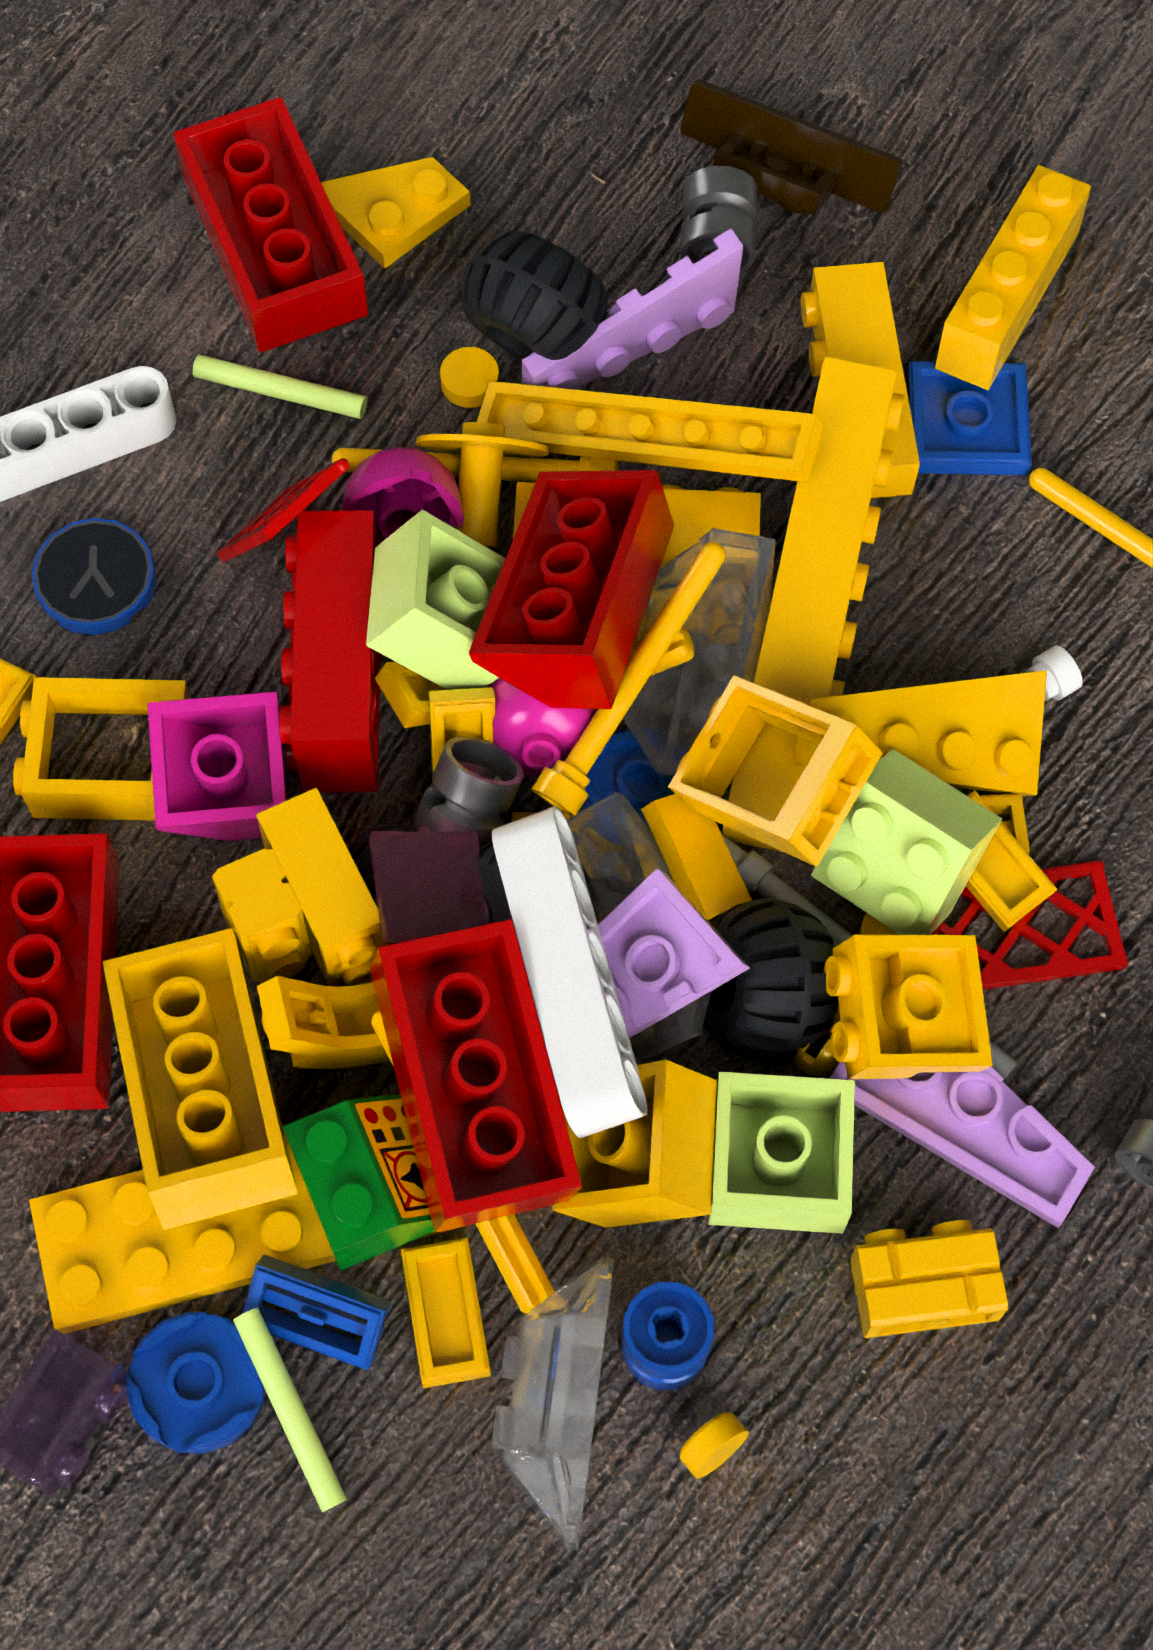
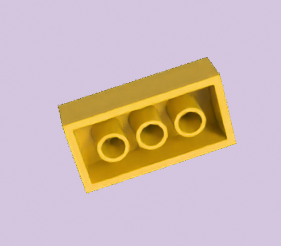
[102,928,298,1230]

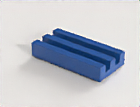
[243,1254,392,1370]

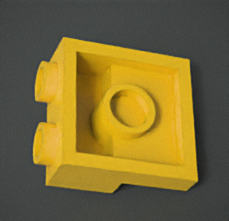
[824,935,993,1079]

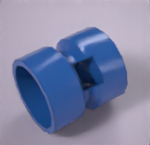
[621,1282,714,1390]

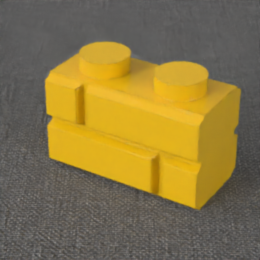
[212,848,312,982]
[851,1220,1008,1338]

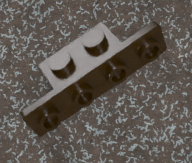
[680,79,903,215]

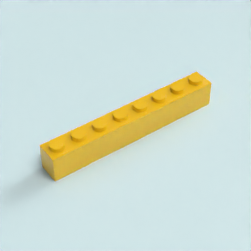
[722,356,905,853]

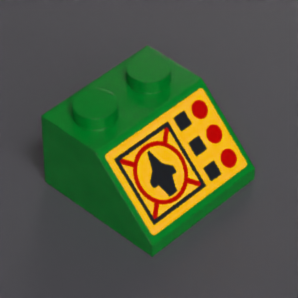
[283,1094,434,1271]

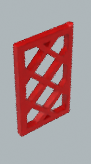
[216,458,349,563]
[931,860,1128,990]

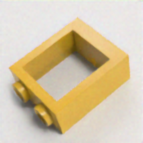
[668,675,883,867]
[13,677,191,821]
[256,787,387,987]

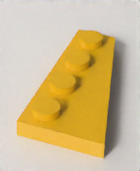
[795,670,1047,796]

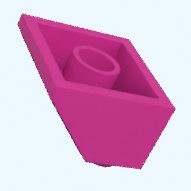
[147,692,288,841]

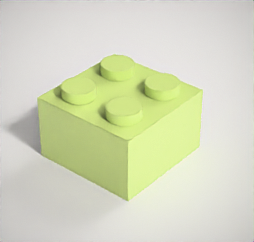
[366,509,506,690]
[811,749,1002,935]
[708,1072,855,1234]

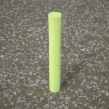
[192,354,367,419]
[233,1307,348,1512]

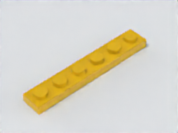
[477,381,824,482]

